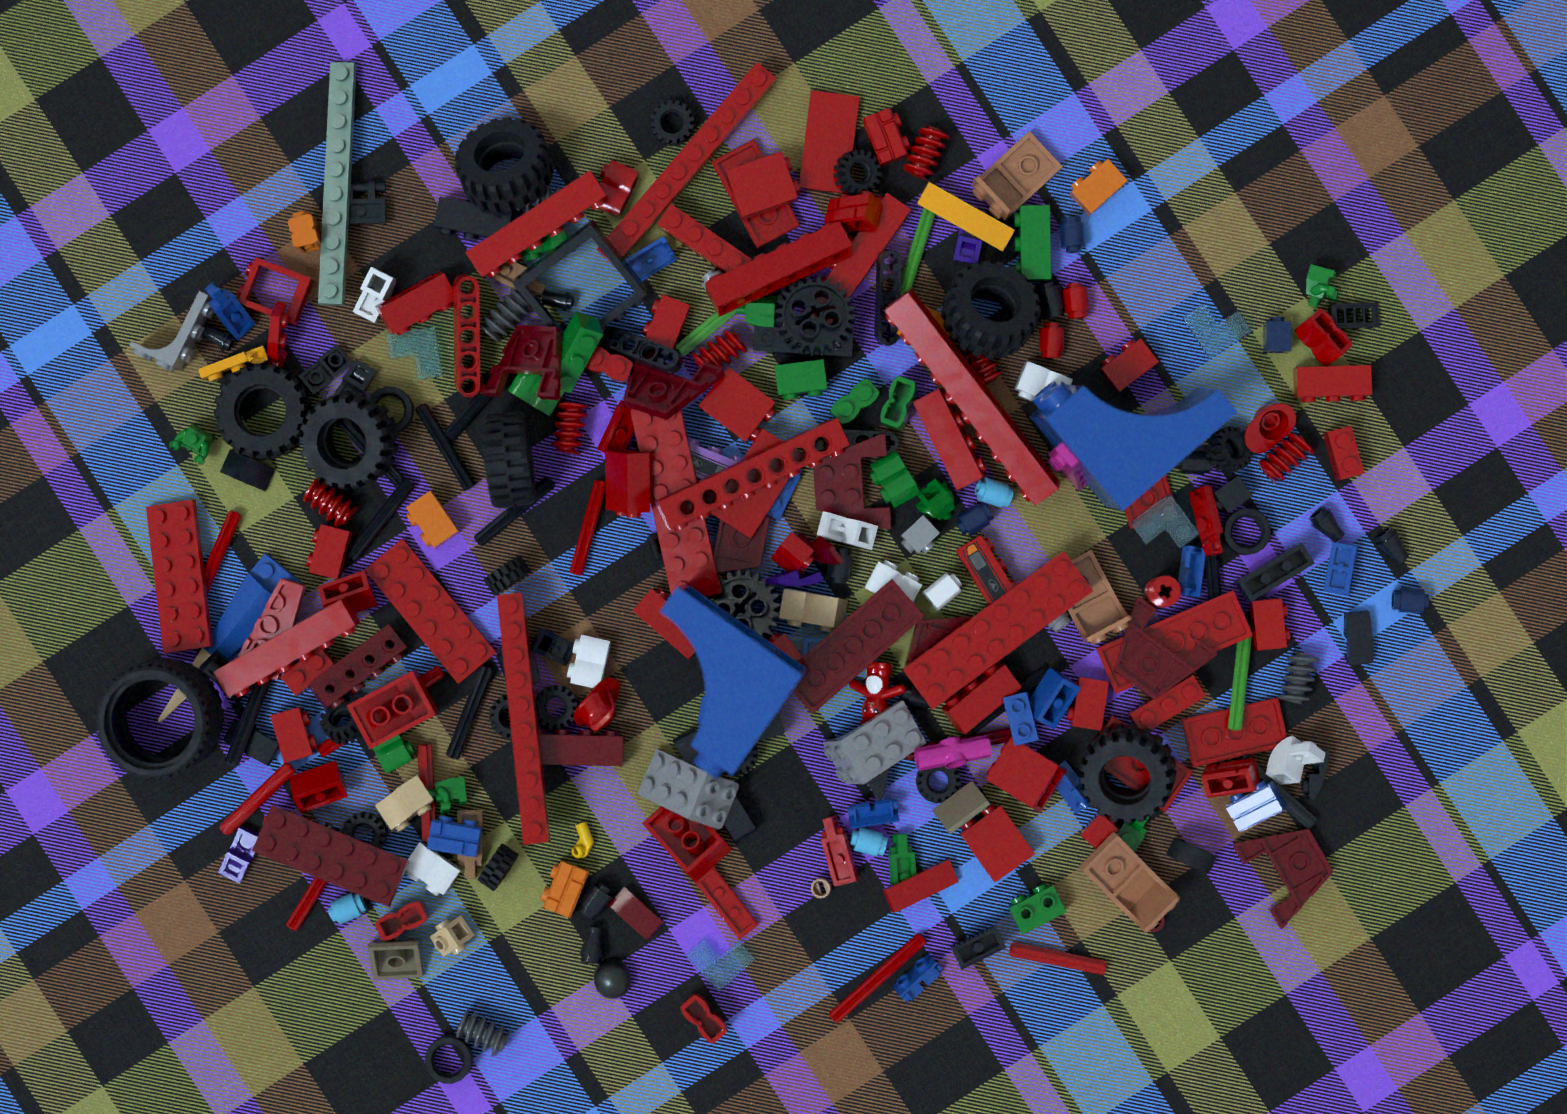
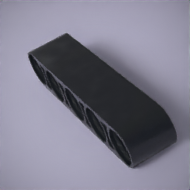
[672,727,757,843]

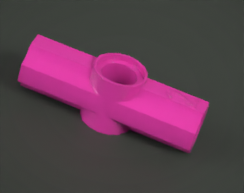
[914,735,992,771]

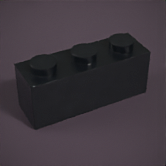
[434,197,514,241]
[1234,542,1315,602]

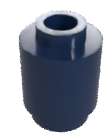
[1059,216,1085,253]
[956,502,994,537]
[1391,588,1429,613]

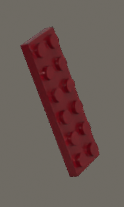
[793,579,925,714]
[252,805,410,908]

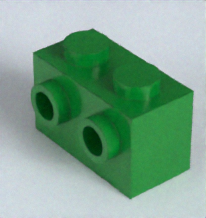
[774,359,827,400]
[1007,883,1066,935]

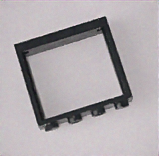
[513,219,648,335]

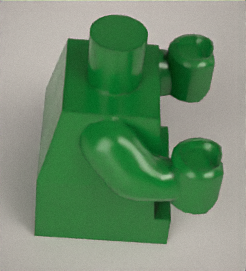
[1306,264,1338,308]
[736,296,778,327]
[169,424,215,465]
[915,479,955,521]
[427,777,467,814]

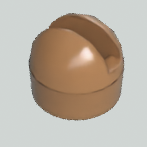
[811,878,832,898]

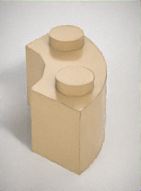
[779,589,848,632]
[375,775,433,833]

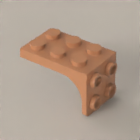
[971,131,1063,221]
[1067,550,1132,644]
[1079,832,1180,932]

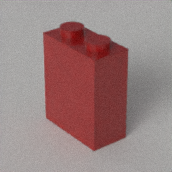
[726,151,801,220]
[698,367,777,444]
[605,449,650,518]
[986,737,1066,813]
[959,804,1035,883]

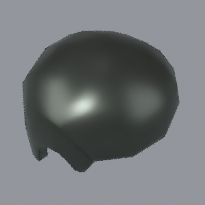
[594,958,631,999]

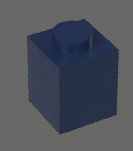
[1263,317,1291,353]

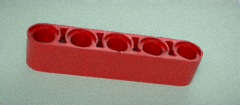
[453,274,480,397]

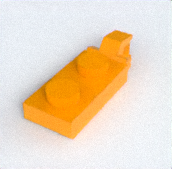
[198,346,269,382]

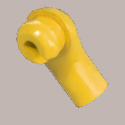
[571,821,594,859]

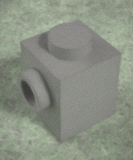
[901,515,940,554]

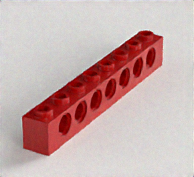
[655,418,849,531]

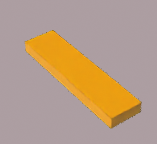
[917,182,1015,251]

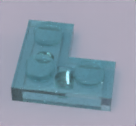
[1183,304,1252,359]
[386,327,443,380]
[1130,494,1199,548]
[685,939,755,992]

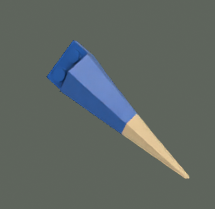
[158,553,305,722]

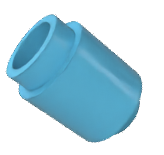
[975,477,1013,508]
[850,827,888,857]
[328,893,367,925]

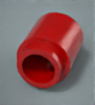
[1063,283,1090,319]
[1039,323,1064,358]

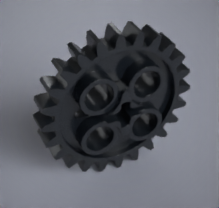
[775,276,856,356]
[708,570,781,638]

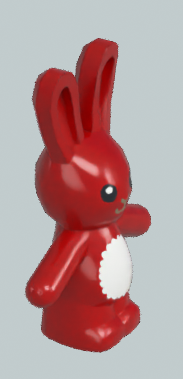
[848,662,906,726]

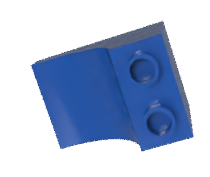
[1029,381,1237,511]
[660,584,809,779]

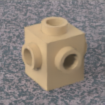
[430,915,475,957]

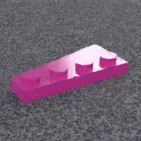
[1047,442,1086,492]

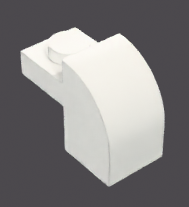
[353,267,396,323]
[817,511,878,550]
[1266,736,1325,785]

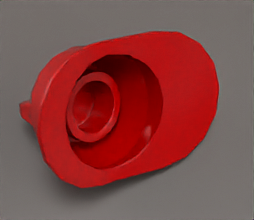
[1244,403,1296,454]
[573,677,620,732]

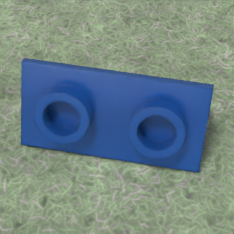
[1178,546,1206,598]
[1003,692,1039,746]
[1056,760,1089,814]
[847,797,900,829]
[892,953,943,1003]

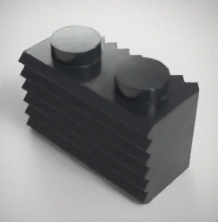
[950,924,1006,970]

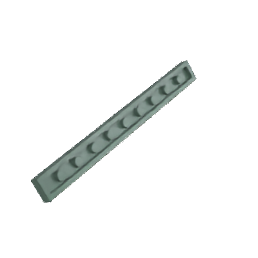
[318,62,357,306]

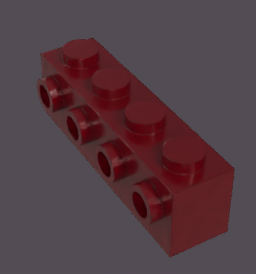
[308,624,407,710]
[539,729,624,766]

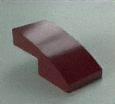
[797,533,844,564]
[608,887,664,941]

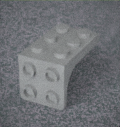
[129,291,215,372]
[823,700,927,784]
[637,749,739,829]

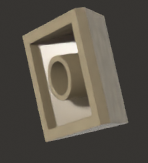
[932,781,990,834]
[368,939,423,980]

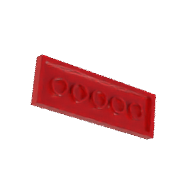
[146,499,214,654]
[365,539,497,684]
[1096,590,1253,694]

